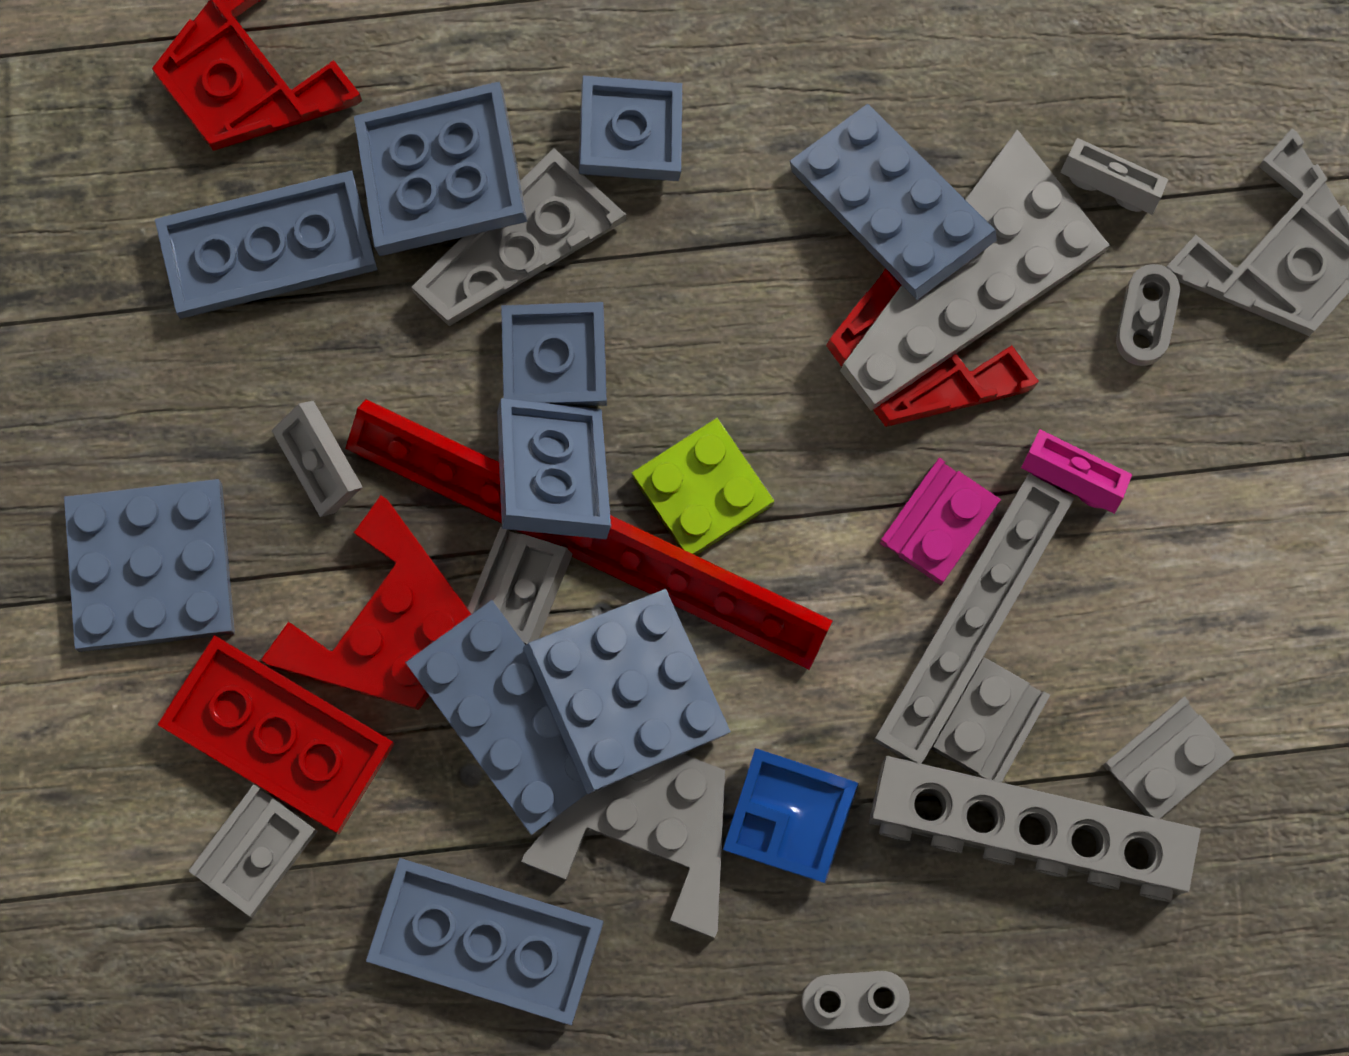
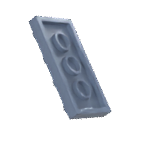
[790,104,997,300]
[155,170,377,319]
[405,600,587,835]
[366,858,604,1026]

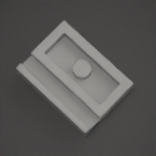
[468,527,573,645]
[931,657,1050,782]
[1103,696,1235,819]
[189,784,318,918]

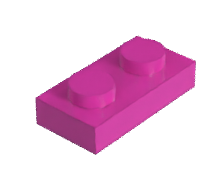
[1021,429,1132,514]

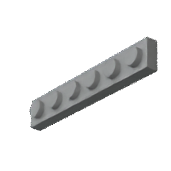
[873,473,1074,764]

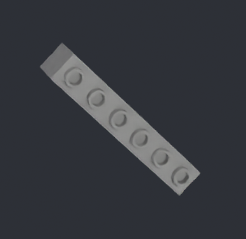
[869,756,1201,902]

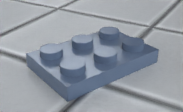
[497,398,611,539]

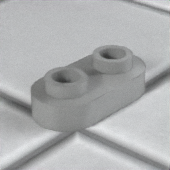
[1116,264,1180,366]
[801,971,910,1030]

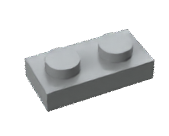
[1060,138,1168,215]
[271,400,363,517]

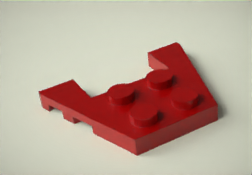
[152,0,362,151]
[826,268,1039,427]
[261,495,471,710]

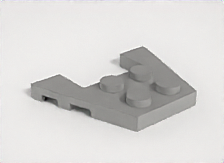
[1166,129,1349,337]
[521,754,725,939]

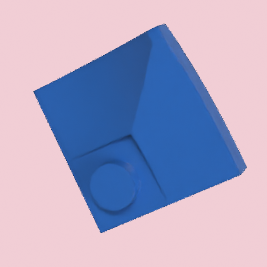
[723,748,859,884]

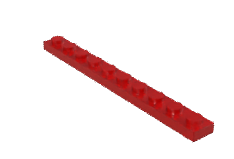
[345,399,833,670]

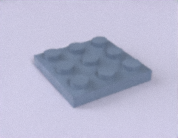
[354,81,527,256]
[64,479,235,652]
[523,589,731,794]

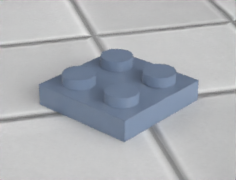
[579,76,682,181]
[501,302,607,407]

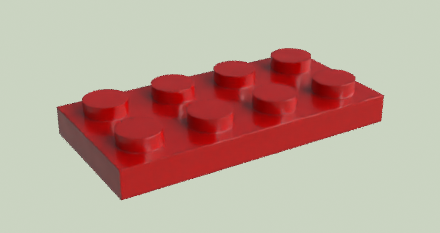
[157,635,395,834]

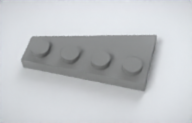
[412,148,627,326]

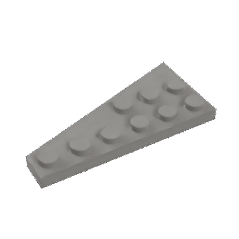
[840,130,1110,411]

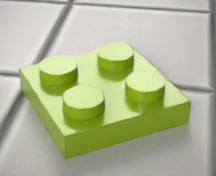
[632,418,774,555]

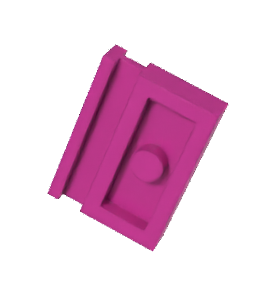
[879,458,1001,586]

